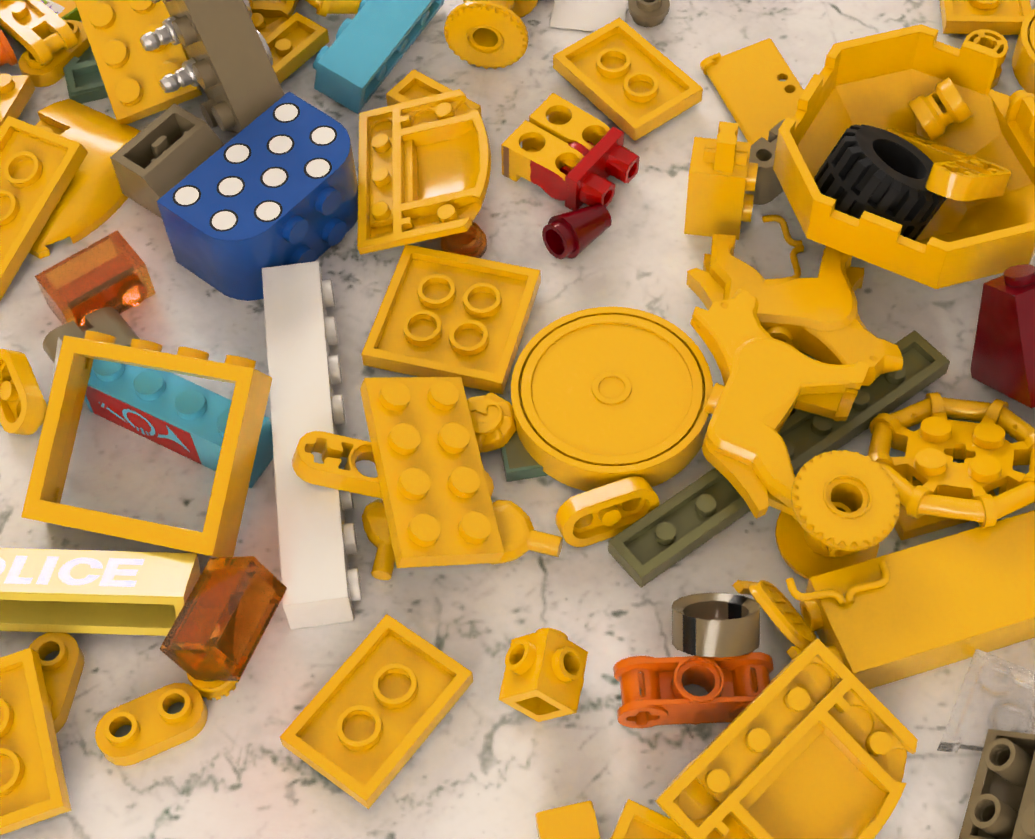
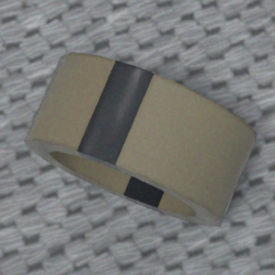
[672,593,760,658]

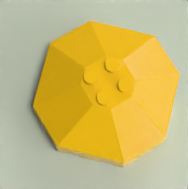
[773,24,1035,289]

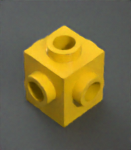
[498,628,588,722]

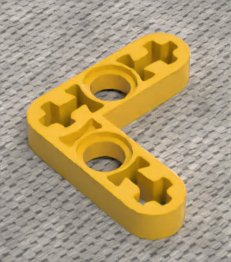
[886,128,1012,201]

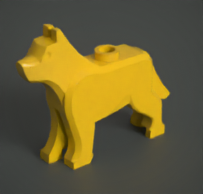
[686,233,903,390]
[690,289,870,521]

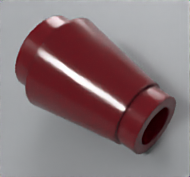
[542,203,612,259]

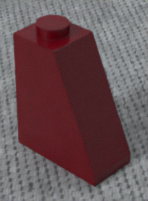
[970,264,1035,409]

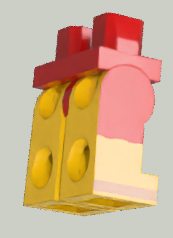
[501,93,640,211]

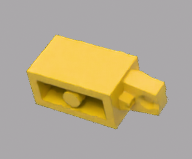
[684,121,758,240]

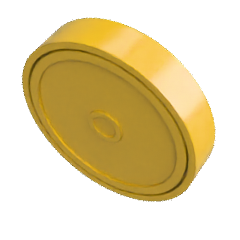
[511,307,713,492]

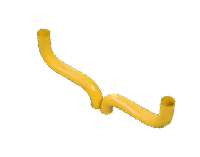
[762,215,804,278]
[786,560,890,606]

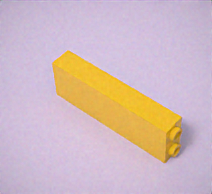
[800,510,1035,690]

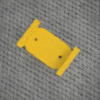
[732,580,817,660]

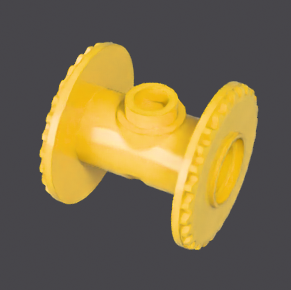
[444,0,538,69]
[775,450,900,580]

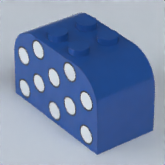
[156,92,358,301]

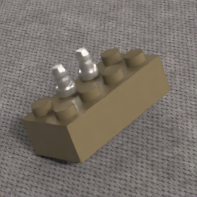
[140,0,285,133]

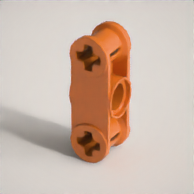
[613,652,774,728]

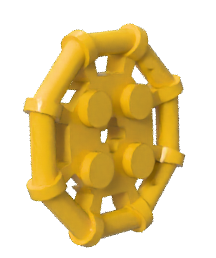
[867,392,1035,528]

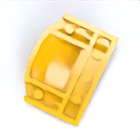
[357,89,491,255]
[29,99,141,259]
[655,638,918,839]

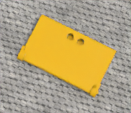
[700,38,804,145]

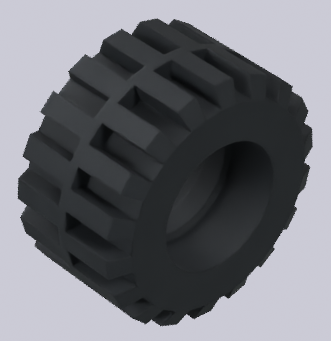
[814,124,947,241]

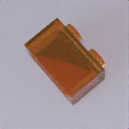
[35,230,156,327]
[160,556,287,681]

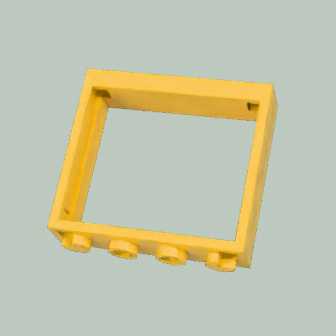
[21,330,272,560]

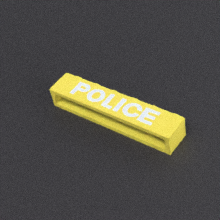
[0,548,204,637]

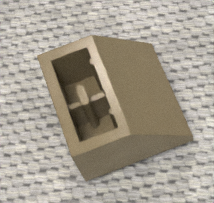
[110,103,224,218]
[959,729,1035,839]

